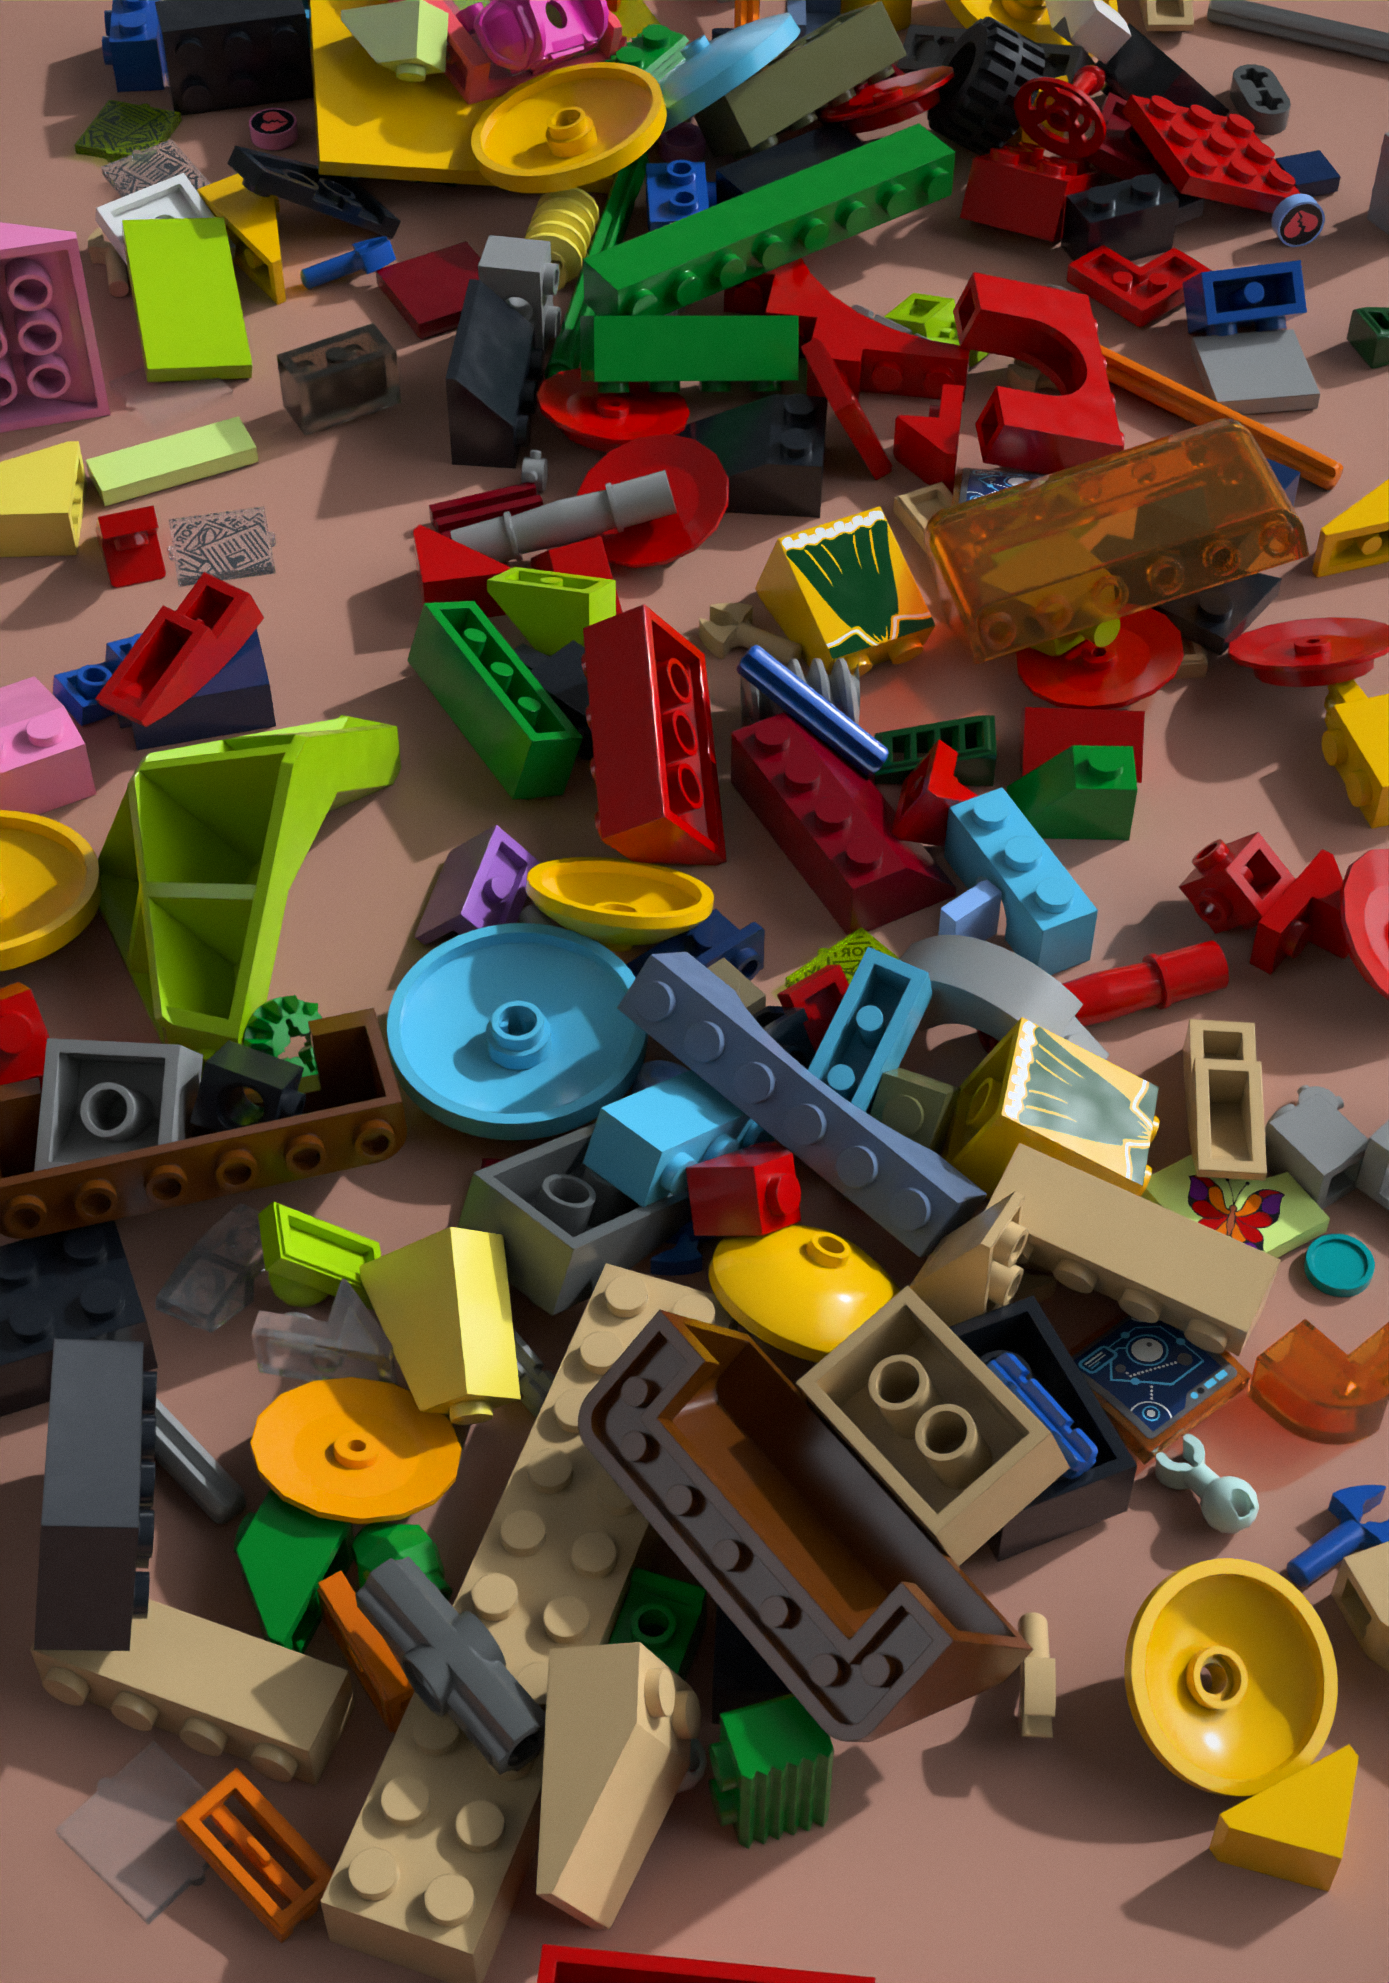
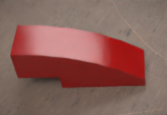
[95,572,264,727]

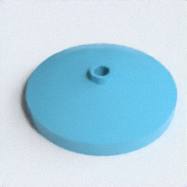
[658,12,800,134]
[387,923,648,1140]

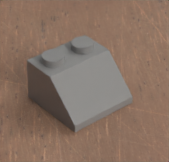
[34,1038,203,1171]

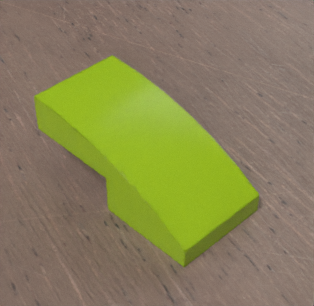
[884,293,989,367]

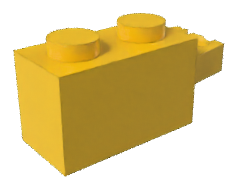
[1322,679,1389,829]

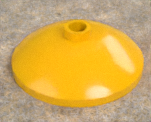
[526,857,714,952]
[708,1224,900,1363]
[1124,1558,1338,1797]

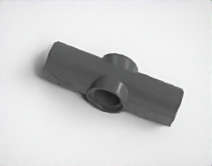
[355,1556,546,1775]

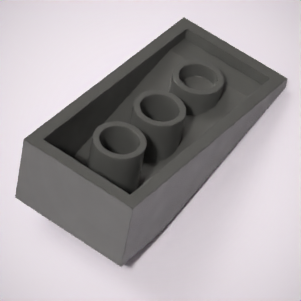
[457,1123,692,1316]

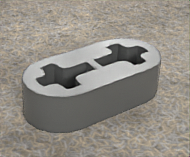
[1230,64,1291,135]

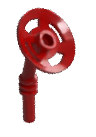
[1014,65,1106,159]

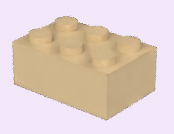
[795,1285,1070,1567]

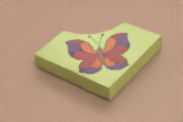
[1141,1154,1330,1258]

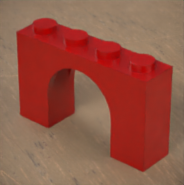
[953,272,1125,484]

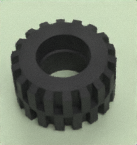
[927,17,1045,156]

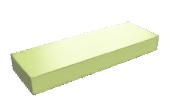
[86,416,259,506]

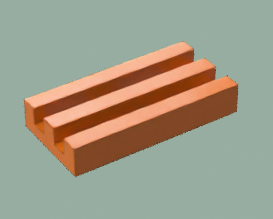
[317,1570,414,1734]
[176,1767,334,1943]

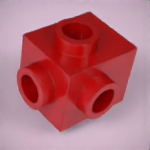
[1179,832,1296,934]

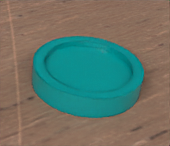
[1304,1234,1375,1297]

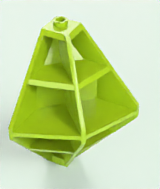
[98,715,401,1088]

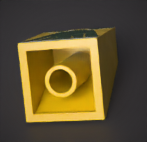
[755,506,936,677]
[942,1017,1160,1199]

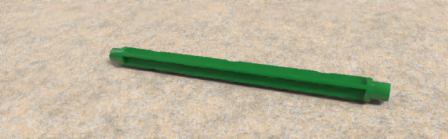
[544,149,650,379]

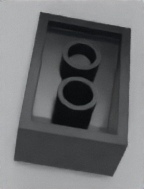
[676,394,828,518]

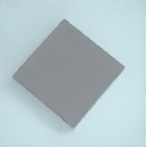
[1190,329,1320,415]

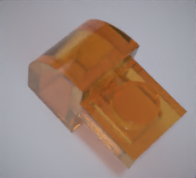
[1247,1319,1389,1445]

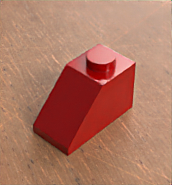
[686,1141,801,1236]

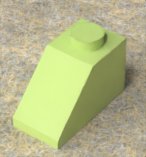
[341,0,449,82]

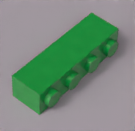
[580,316,799,393]
[407,601,583,800]

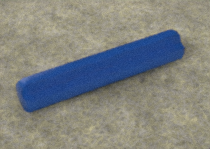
[736,645,889,776]

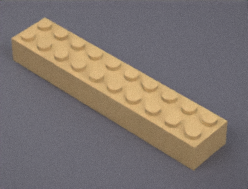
[320,1263,738,1983]

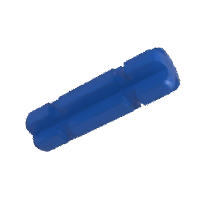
[986,1353,1098,1480]

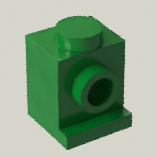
[608,1567,707,1681]

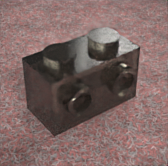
[277,323,401,435]

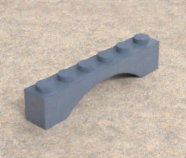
[617,952,987,1257]

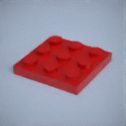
[1122,95,1300,213]

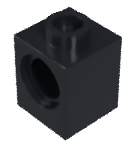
[190,1040,306,1132]

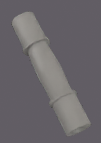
[451,470,677,563]

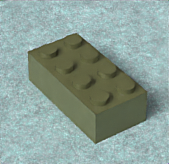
[693,1,907,160]

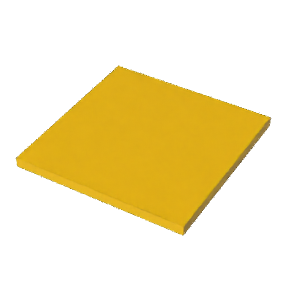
[308,0,613,193]

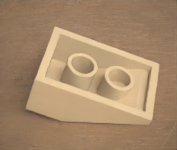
[536,1642,701,1930]

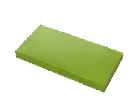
[122,217,253,382]

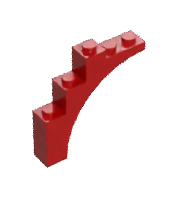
[724,258,970,402]

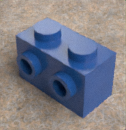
[102,0,165,92]
[646,160,717,232]
[1182,260,1307,336]

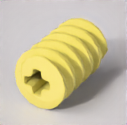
[524,188,599,291]

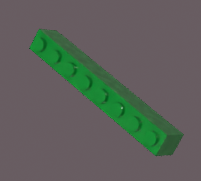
[583,123,955,316]

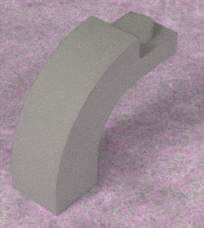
[899,935,1110,1060]

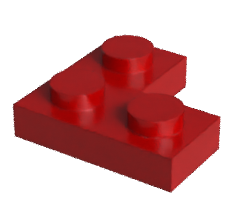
[1066,245,1212,328]

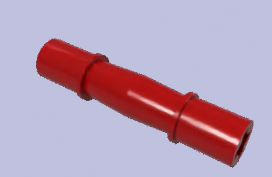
[976,940,1229,1054]

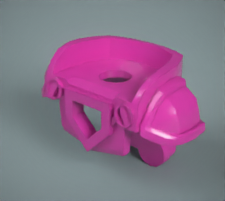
[456,0,609,76]

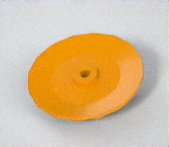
[250,1377,462,1524]

